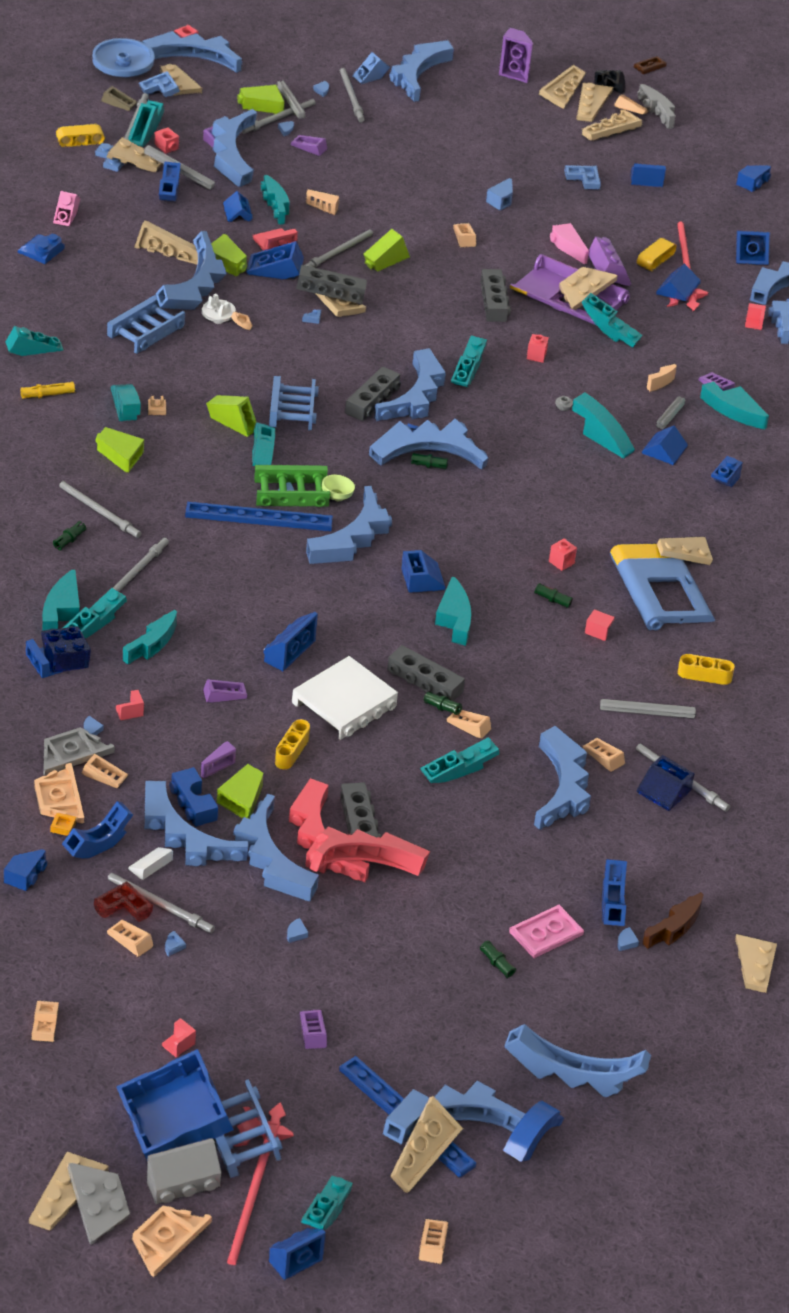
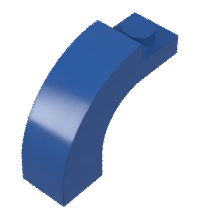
[159,162,181,202]
[62,801,133,859]
[602,859,627,926]
[503,1101,564,1162]

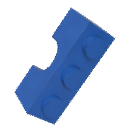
[169,767,218,827]

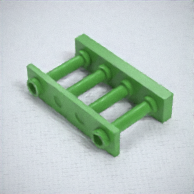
[254,465,330,507]

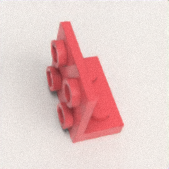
[253,228,298,251]

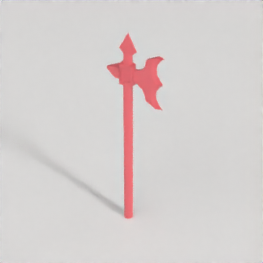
[667,222,708,311]
[227,1102,294,1265]

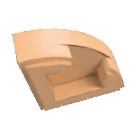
[231,312,252,330]

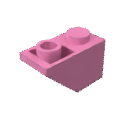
[53,191,80,227]

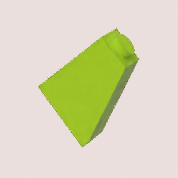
[237,85,284,114]
[363,229,410,271]
[211,234,247,276]
[206,395,256,437]
[96,427,144,473]
[217,764,264,819]

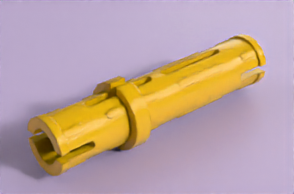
[21,381,75,399]

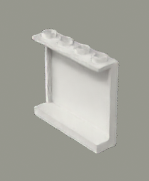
[292,656,398,740]

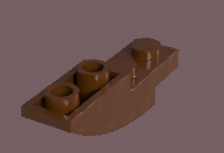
[642,892,704,949]

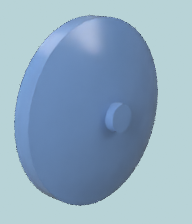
[92,38,154,77]

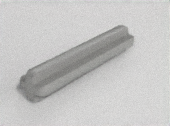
[656,396,685,429]

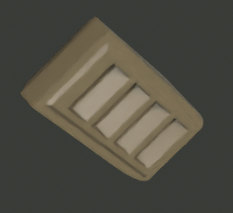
[101,86,138,111]

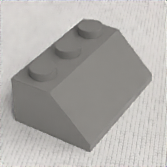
[147,1138,221,1204]

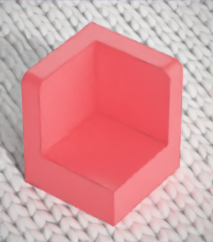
[745,303,766,330]
[585,609,614,641]
[116,690,144,720]
[162,1018,196,1058]

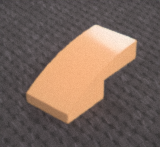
[647,364,677,392]
[32,1001,59,1042]

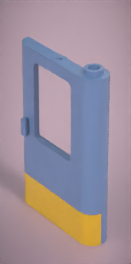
[610,544,715,630]

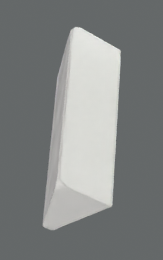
[128,847,173,880]

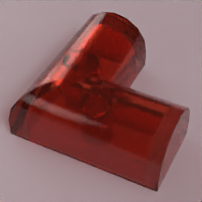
[94,881,153,922]

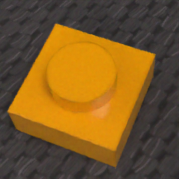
[50,813,76,836]

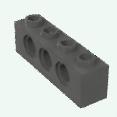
[296,265,367,304]
[480,269,511,322]
[345,366,401,421]
[387,645,465,701]
[340,782,381,838]

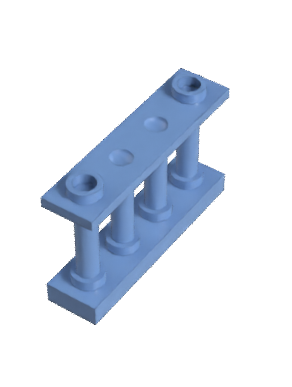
[107,295,185,354]
[269,376,319,430]
[214,1079,283,1178]

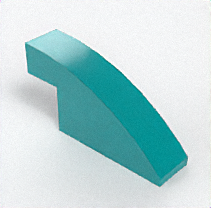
[128,100,164,148]
[700,381,769,429]
[111,384,141,421]
[572,392,635,459]
[42,570,80,635]
[435,577,471,646]

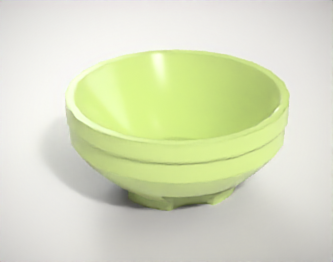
[322,475,355,502]

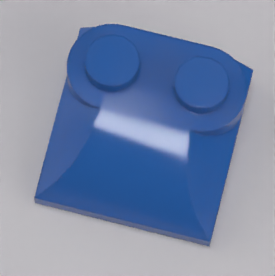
[18,234,65,264]

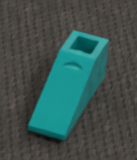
[5,326,64,356]

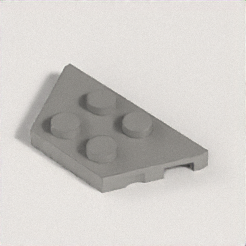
[43,727,115,776]
[68,1163,130,1244]

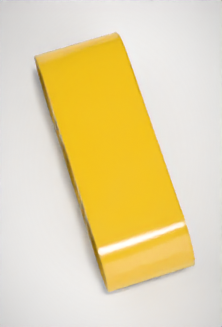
[56,124,105,147]
[637,238,677,271]
[677,654,735,685]
[275,719,310,770]

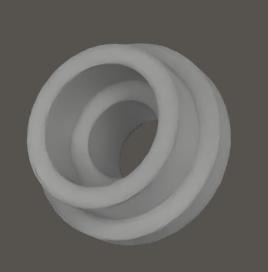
[555,396,573,411]

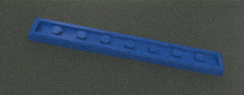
[185,502,333,531]
[339,1056,476,1178]

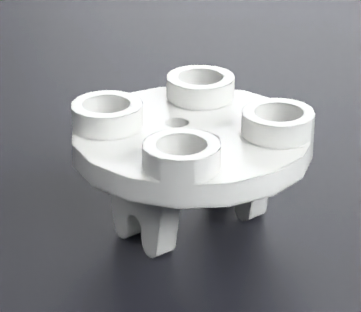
[202,294,236,324]

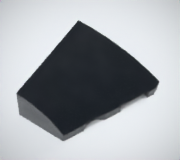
[594,70,625,94]

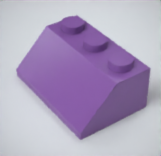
[499,28,533,83]
[589,237,631,286]

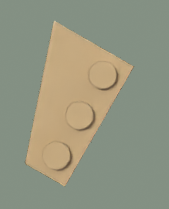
[160,64,202,95]
[106,137,162,172]
[657,537,713,565]
[735,934,777,993]

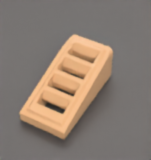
[614,95,648,114]
[306,189,339,215]
[453,223,476,247]
[447,710,491,738]
[583,738,625,772]
[81,754,128,789]
[107,920,153,957]
[419,1219,448,1264]

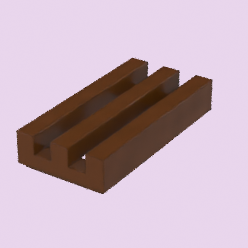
[633,56,666,75]

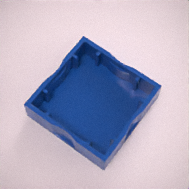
[116,1049,234,1161]

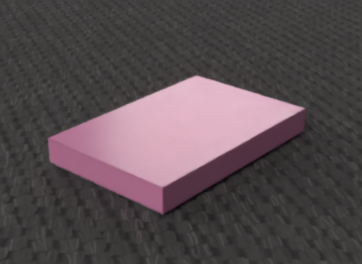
[509,905,584,958]

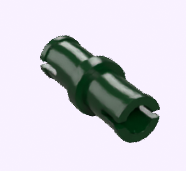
[411,453,448,470]
[53,521,86,550]
[534,583,573,608]
[424,692,462,715]
[480,940,516,978]

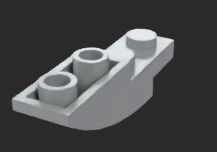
[637,84,675,129]

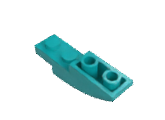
[261,175,290,225]
[582,292,643,348]
[451,336,487,387]
[252,422,275,466]
[60,588,127,642]
[123,610,177,664]
[420,737,500,783]
[301,1176,353,1230]

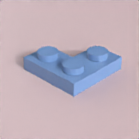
[139,71,180,97]
[95,143,125,172]
[564,165,601,189]

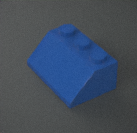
[264,612,318,671]

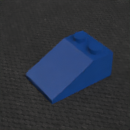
[246,241,304,279]

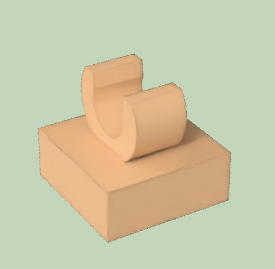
[148,396,166,415]

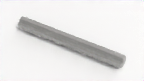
[277,80,306,119]
[144,145,215,190]
[600,699,696,718]

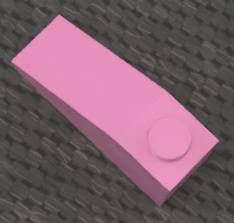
[550,223,589,264]

